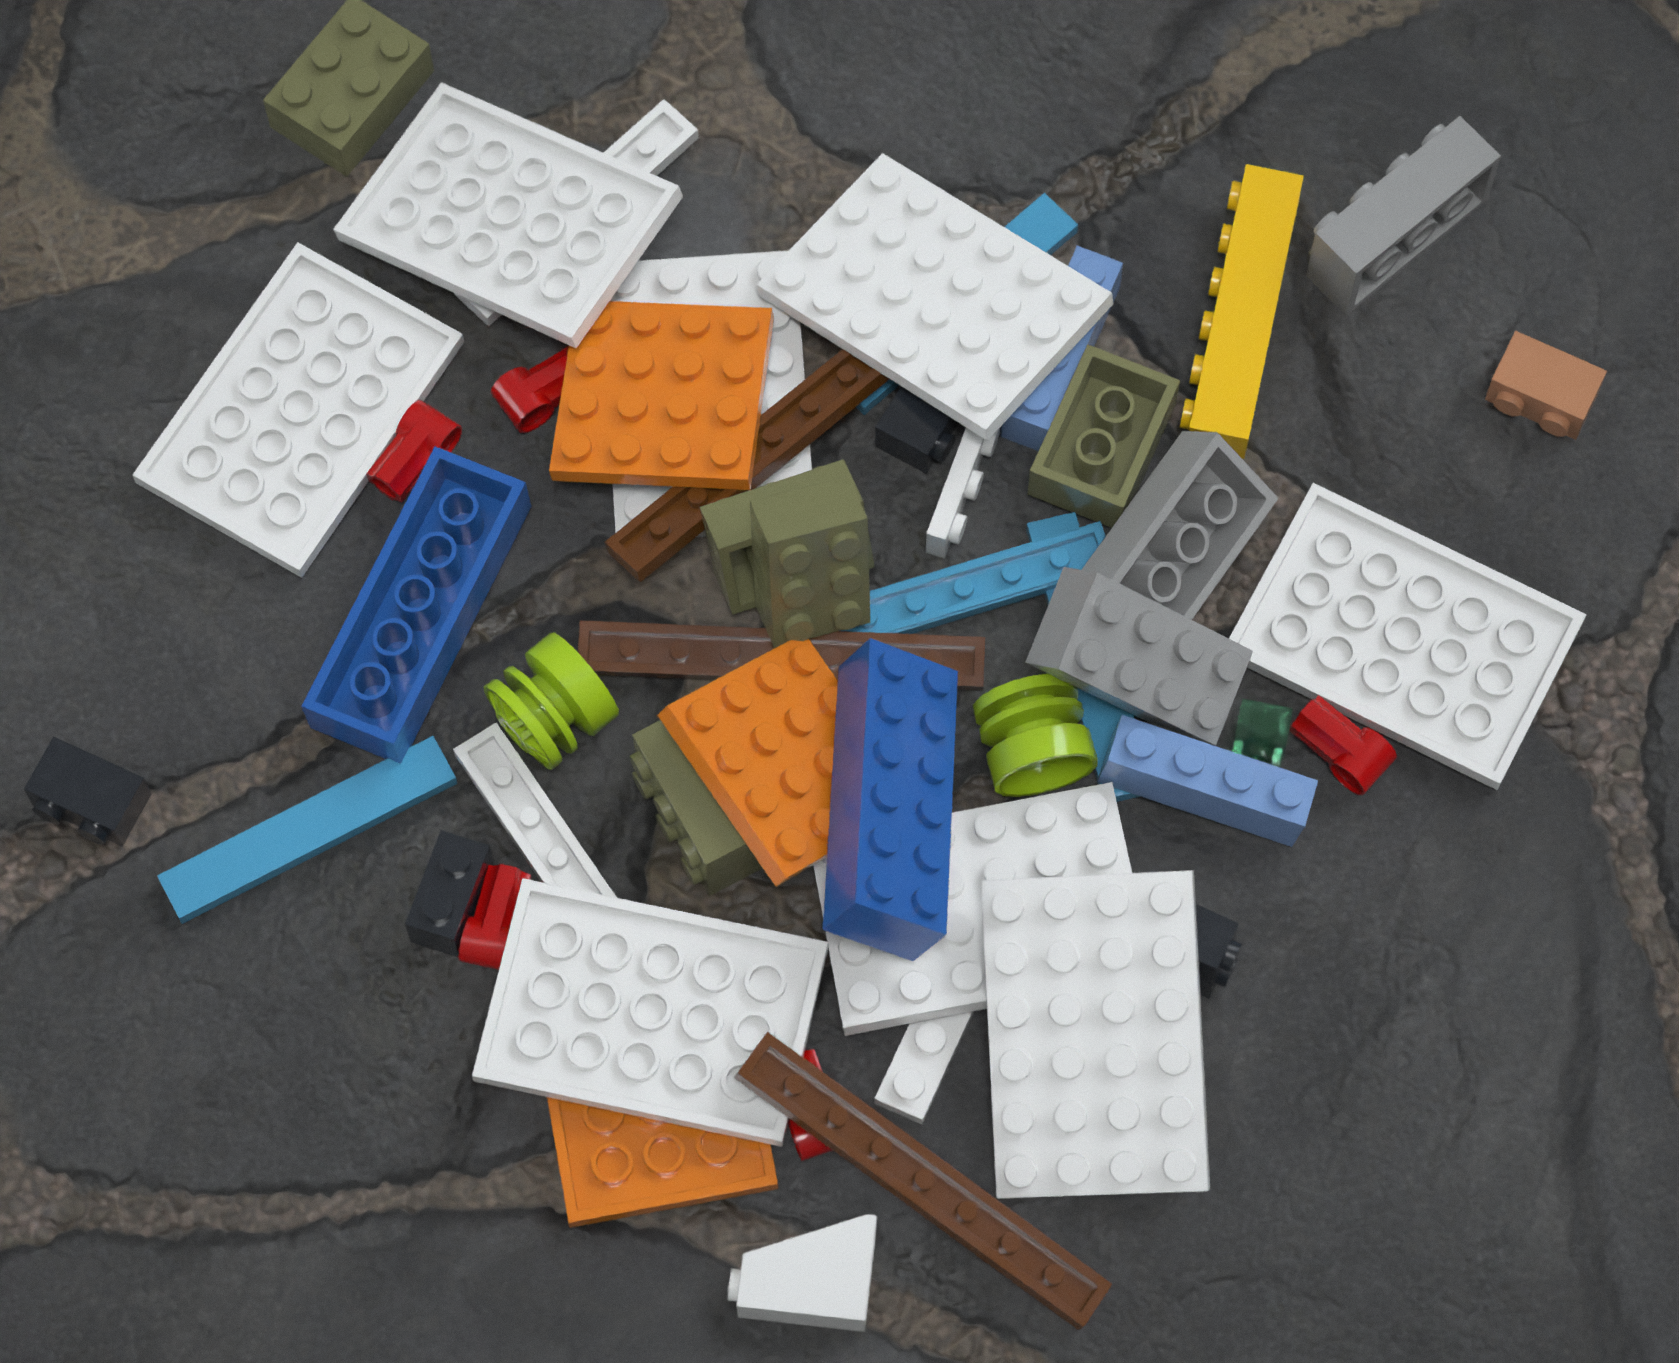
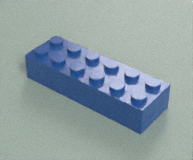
[301,446,532,764]
[823,638,958,961]

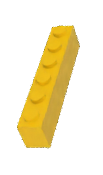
[1180,164,1304,459]

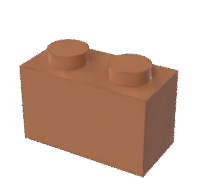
[1485,331,1607,440]

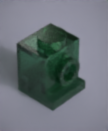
[1231,698,1293,768]

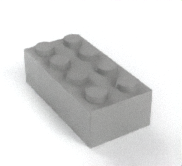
[1306,116,1501,316]
[1082,431,1279,620]
[1025,567,1253,746]

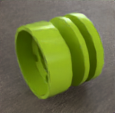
[483,633,619,770]
[973,674,1098,797]

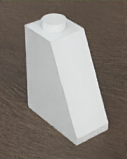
[728,1214,877,1332]

